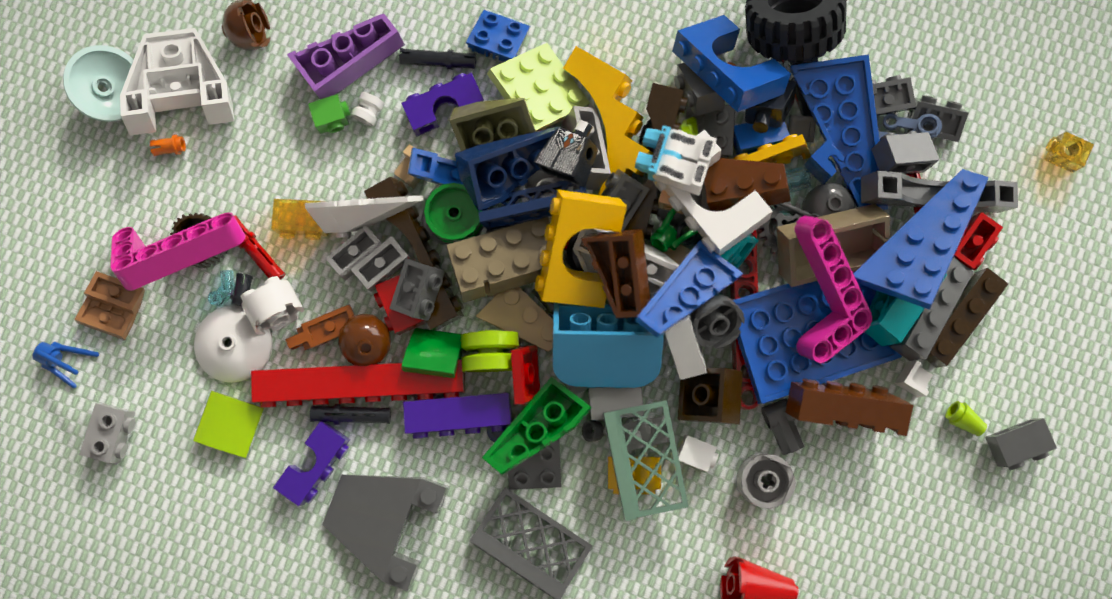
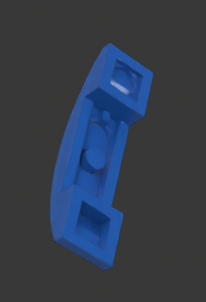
[407,148,463,185]

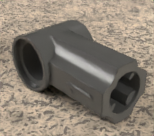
[761,398,805,455]

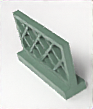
[603,400,689,521]

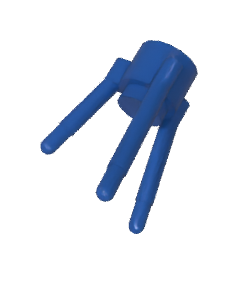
[32,341,99,388]

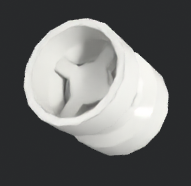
[351,92,384,127]

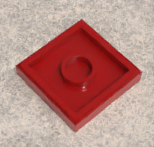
[511,345,540,404]

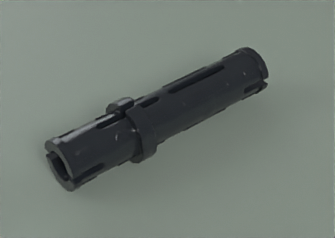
[399,48,477,70]
[310,404,391,425]

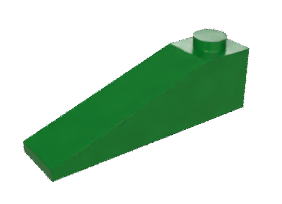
[482,376,591,475]

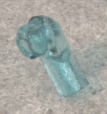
[208,270,235,306]

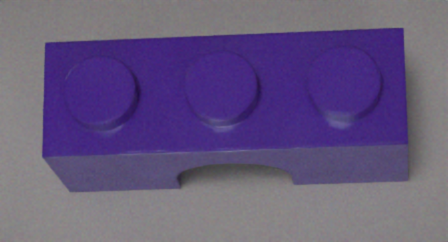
[401,73,484,137]
[273,422,351,506]

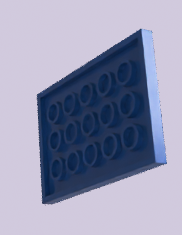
[733,271,902,404]

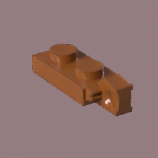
[285,304,355,350]

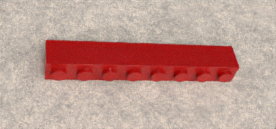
[251,360,466,408]

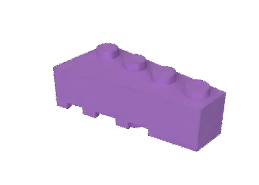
[287,13,405,99]

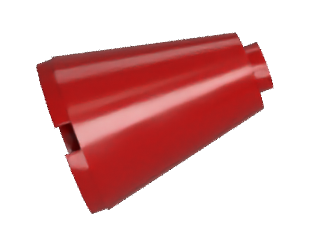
[720,556,799,599]

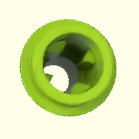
[945,401,987,437]

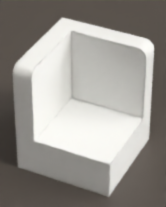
[895,360,933,397]

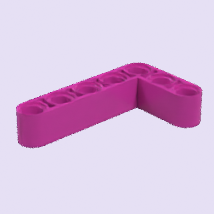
[110,212,246,291]
[795,216,872,363]

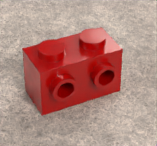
[954,212,1003,271]

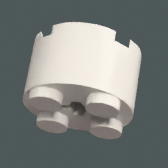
[241,276,304,335]

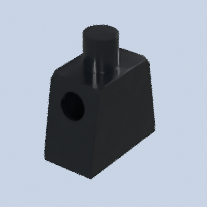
[745,81,796,133]

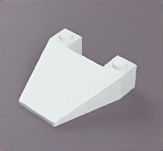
[120,28,234,136]

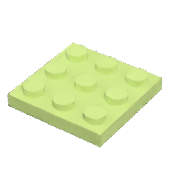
[487,43,590,132]

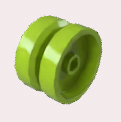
[461,330,519,373]

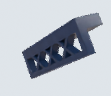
[479,180,587,231]

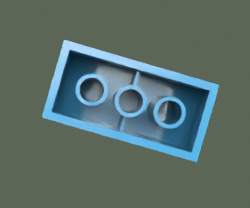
[553,303,664,388]

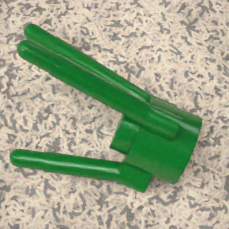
[650,207,698,252]

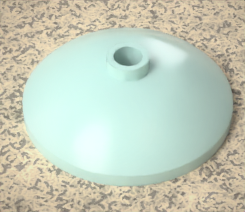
[63,45,134,122]

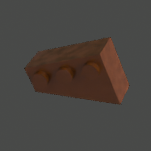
[704,158,791,212]
[580,229,650,318]

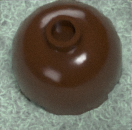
[222,0,270,50]
[338,314,391,366]

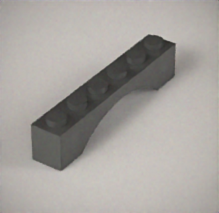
[861,171,1018,213]

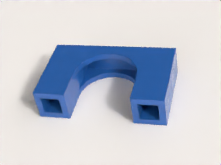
[672,15,791,112]

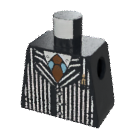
[534,120,598,188]

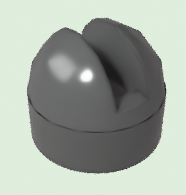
[582,420,604,442]

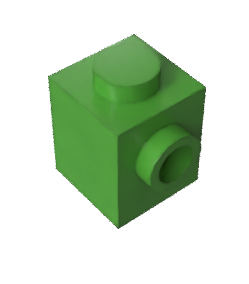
[308,94,351,134]

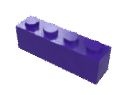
[403,393,513,439]

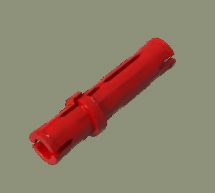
[234,215,286,280]

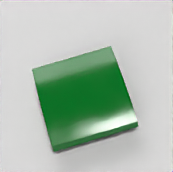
[401,328,463,378]

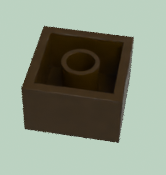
[677,368,743,425]

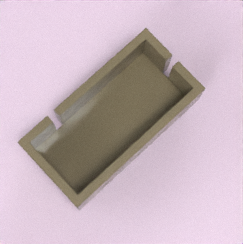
[776,204,890,287]
[447,217,564,303]

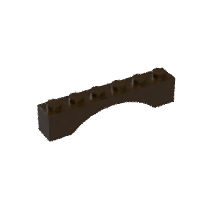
[623,83,688,244]
[364,177,464,330]

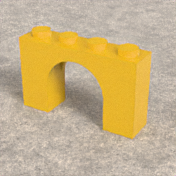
[535,190,627,308]

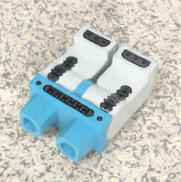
[635,125,717,195]

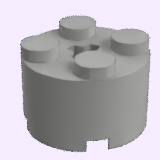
[736,454,796,509]

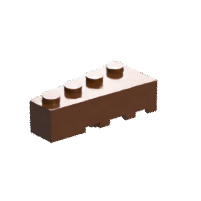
[785,379,914,436]

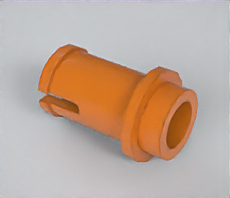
[150,134,186,156]

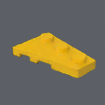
[733,134,811,165]

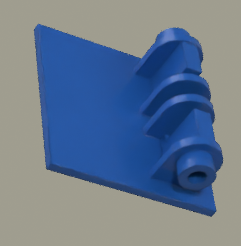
[466,10,530,62]

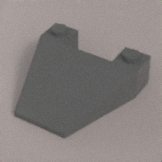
[322,474,449,591]

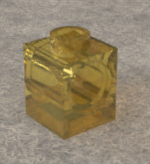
[1045,131,1094,173]

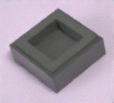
[788,115,816,143]

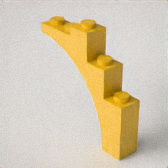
[563,46,654,195]

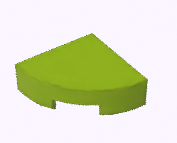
[681,117,699,136]

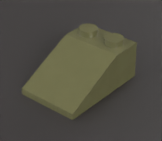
[449,97,536,151]

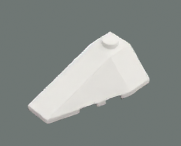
[305,195,423,238]

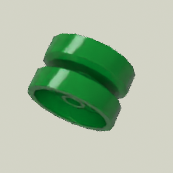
[424,183,484,244]

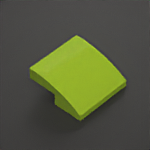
[193,391,264,458]

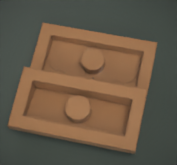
[74,271,145,340]

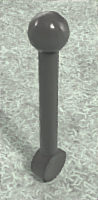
[775,202,820,218]

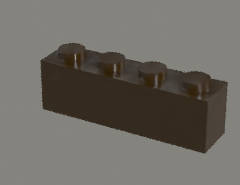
[925,268,1009,368]

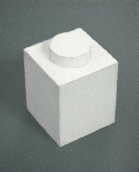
[678,435,719,472]

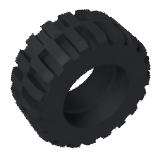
[745,0,847,63]

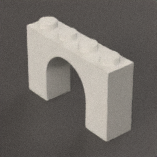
[653,130,772,256]

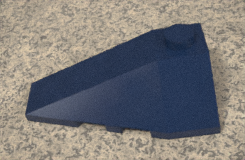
[455,127,561,211]

